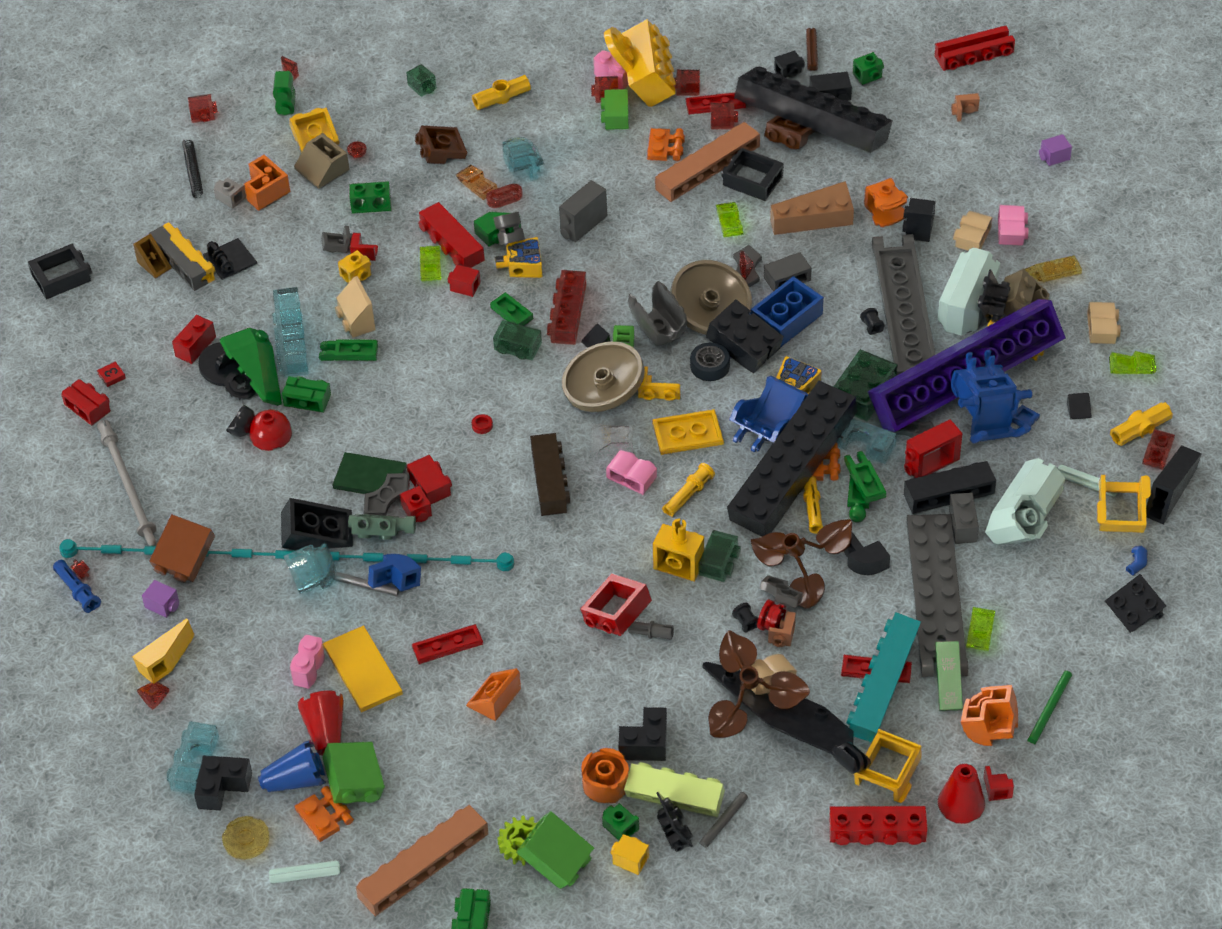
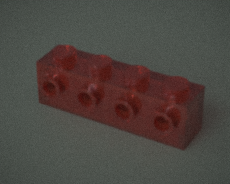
[547,270,587,345]

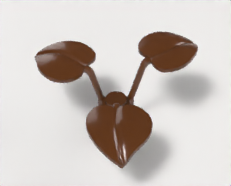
[751,519,853,609]
[708,630,810,738]

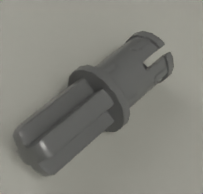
[628,621,674,640]

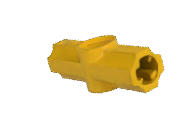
[472,75,531,110]
[1110,402,1173,446]

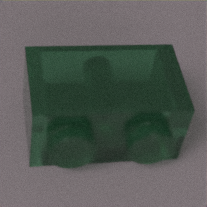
[493,320,542,361]
[699,530,741,582]

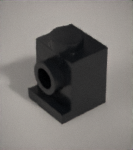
[774,50,805,78]

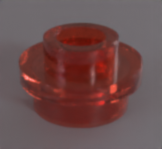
[347,141,367,158]
[70,559,90,579]

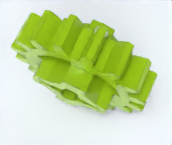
[497,815,539,866]

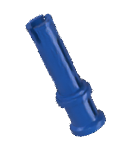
[53,560,101,613]

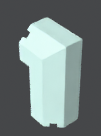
[938,247,1000,336]
[985,458,1065,544]

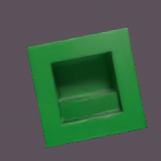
[602,803,639,840]

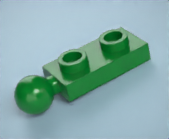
[847,475,870,523]

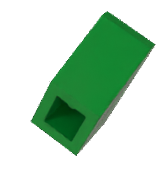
[474,212,521,247]

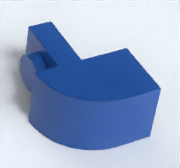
[368,554,421,592]

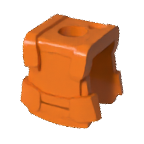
[864,178,908,227]

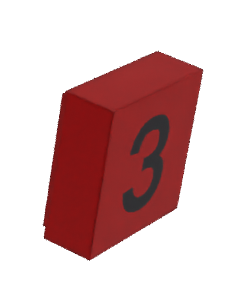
[97,361,126,387]

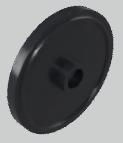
[198,342,240,386]

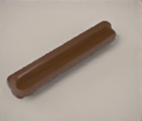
[806,28,818,71]

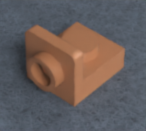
[951,93,980,121]
[768,611,796,647]

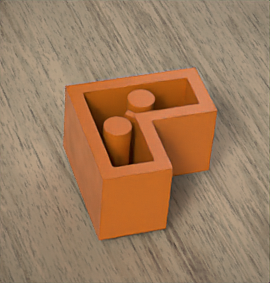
[244,154,290,211]

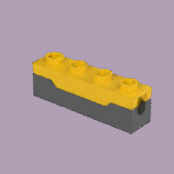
[149,222,215,291]

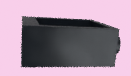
[721,148,784,201]
[28,244,92,300]

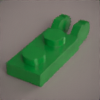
[319,339,378,361]
[844,451,887,503]

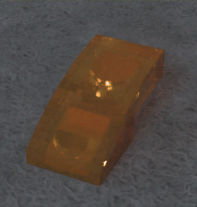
[456,165,498,200]

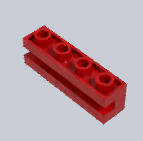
[935,25,1015,71]

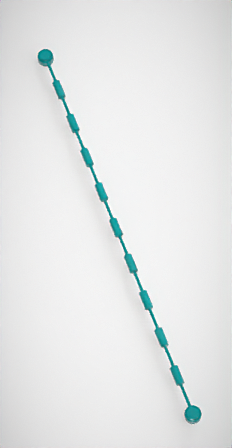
[59,539,514,571]

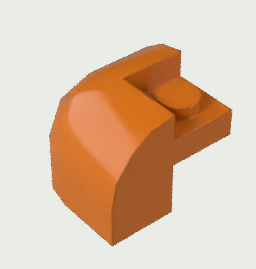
[961,685,1018,746]

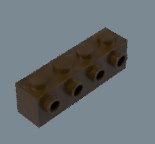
[530,433,571,516]

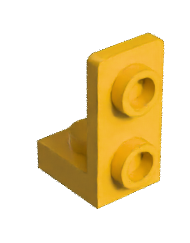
[638,366,680,401]

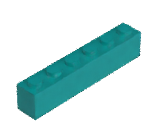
[846,612,921,742]

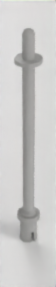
[97,420,157,546]

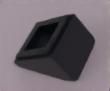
[581,323,610,348]
[1067,393,1092,420]

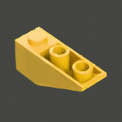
[132,618,194,684]

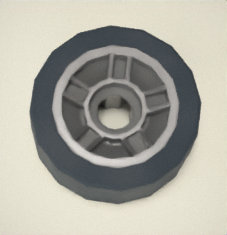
[690,342,730,382]

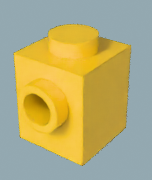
[610,834,649,875]

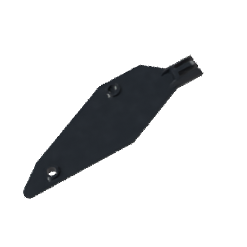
[702,662,871,774]

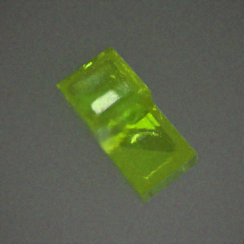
[716,202,743,237]
[420,246,441,281]
[1109,351,1157,374]
[966,607,995,651]

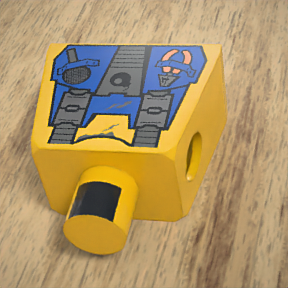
[495,237,542,278]
[776,356,822,394]

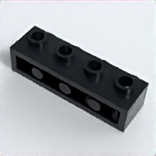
[903,461,996,514]

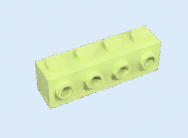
[624,763,725,817]

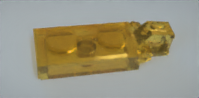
[1024,255,1082,282]

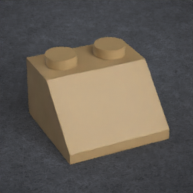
[335,276,375,338]

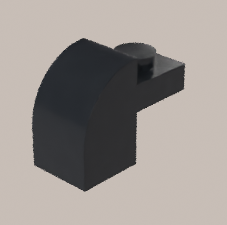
[844,532,890,575]

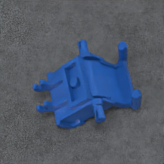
[951,350,1032,444]
[729,376,809,452]

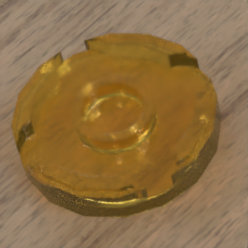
[222,816,270,860]

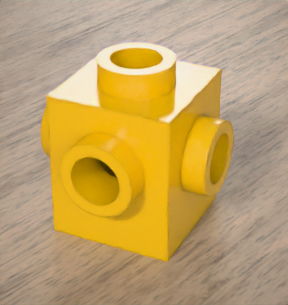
[338,250,371,283]

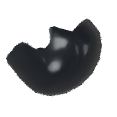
[226,405,255,437]

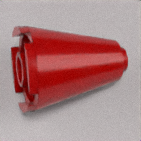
[297,691,344,756]
[938,764,985,824]

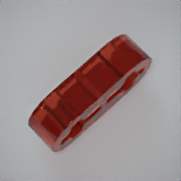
[486,184,523,208]

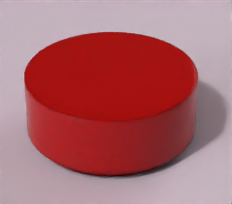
[471,414,493,434]

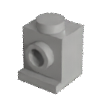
[214,177,246,209]

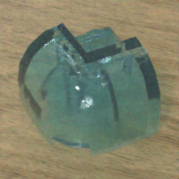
[502,137,544,181]
[283,543,336,594]

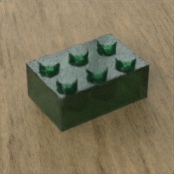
[833,349,898,422]

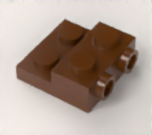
[764,115,815,149]
[415,125,468,164]

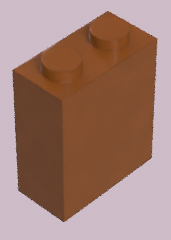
[149,514,215,583]

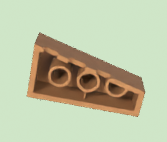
[770,181,854,235]

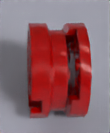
[757,599,786,631]

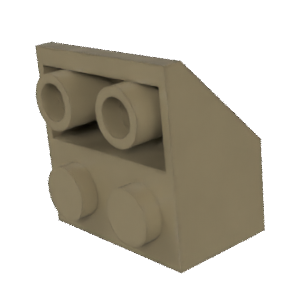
[294,133,349,189]
[1004,269,1050,316]

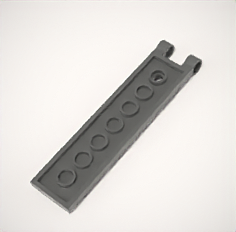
[872,234,935,376]
[906,514,968,677]

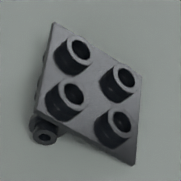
[203,238,257,280]
[978,269,1011,323]
[1105,574,1166,633]
[656,792,693,852]

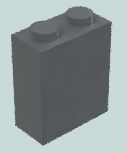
[559,180,607,243]

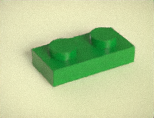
[490,292,533,330]

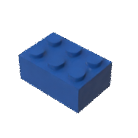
[750,276,824,347]

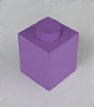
[1039,134,1072,166]
[142,580,179,618]

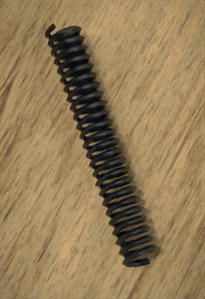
[182,140,203,198]

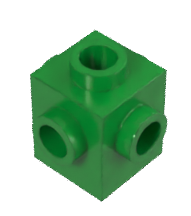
[852,52,884,85]

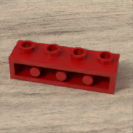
[829,806,927,845]

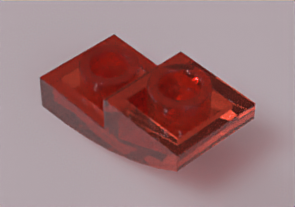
[1142,429,1175,469]

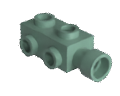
[348,514,416,540]

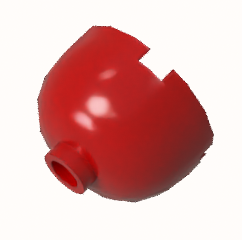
[249,409,292,451]

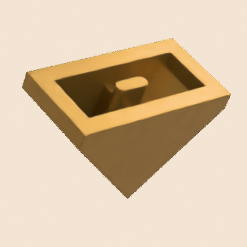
[133,233,171,278]

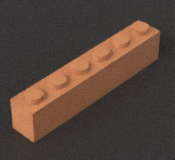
[655,122,760,202]
[356,804,488,917]

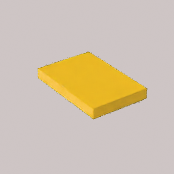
[652,409,724,455]

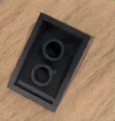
[281,498,353,551]

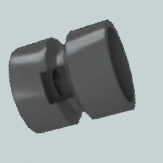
[493,212,525,245]

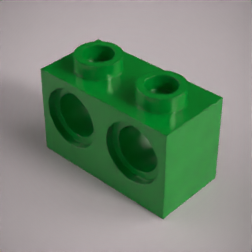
[349,181,391,214]

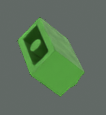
[601,89,629,130]

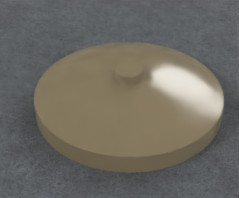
[670,260,752,335]
[562,342,645,412]

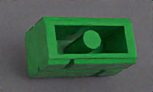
[282,376,331,413]
[451,888,491,929]

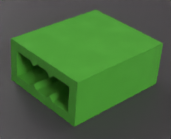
[322,742,385,804]
[516,811,594,889]

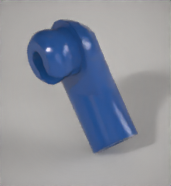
[1126,546,1147,576]

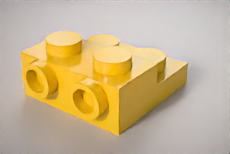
[289,107,339,153]

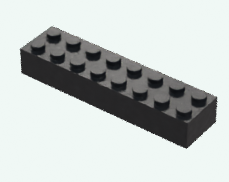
[734,66,893,153]
[727,381,858,537]

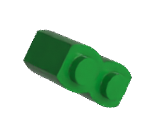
[273,71,296,115]

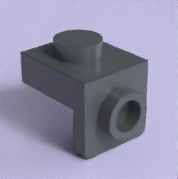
[321,225,352,253]

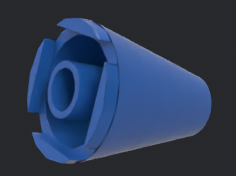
[258,740,326,792]

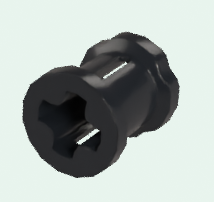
[860,308,885,335]
[732,603,758,633]

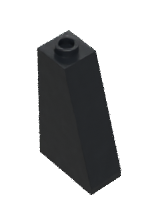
[1146,445,1202,525]

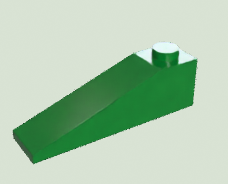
[220,328,282,406]

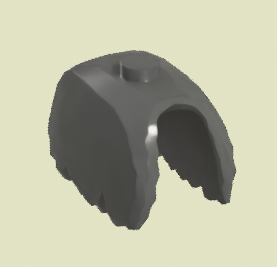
[628,281,687,346]

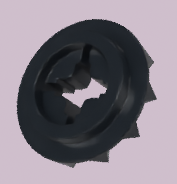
[225,370,256,400]

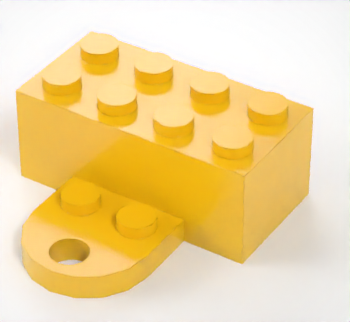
[604,19,676,107]

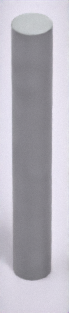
[335,572,400,596]

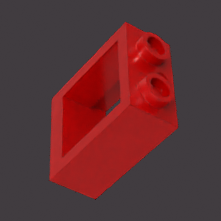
[904,419,963,478]
[580,573,652,636]

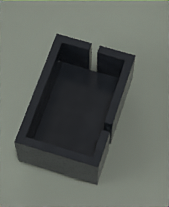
[706,299,784,374]

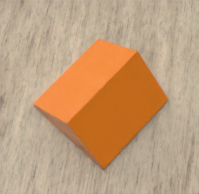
[466,668,521,721]

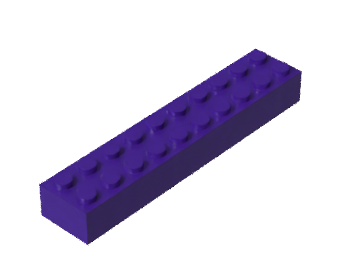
[867,299,1066,432]

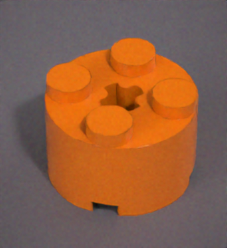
[581,748,629,803]

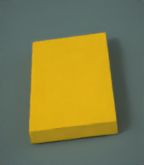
[323,625,403,713]

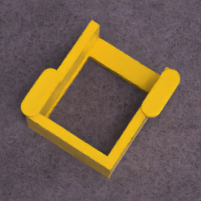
[1097,475,1151,533]
[854,729,922,803]

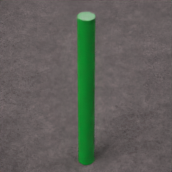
[1027,670,1072,744]

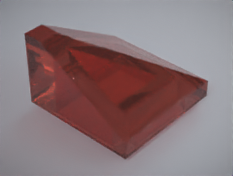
[280,56,299,80]
[739,251,754,280]
[137,682,169,710]

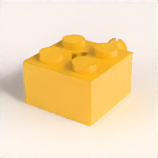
[653,518,704,582]

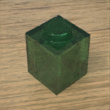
[406,64,437,97]

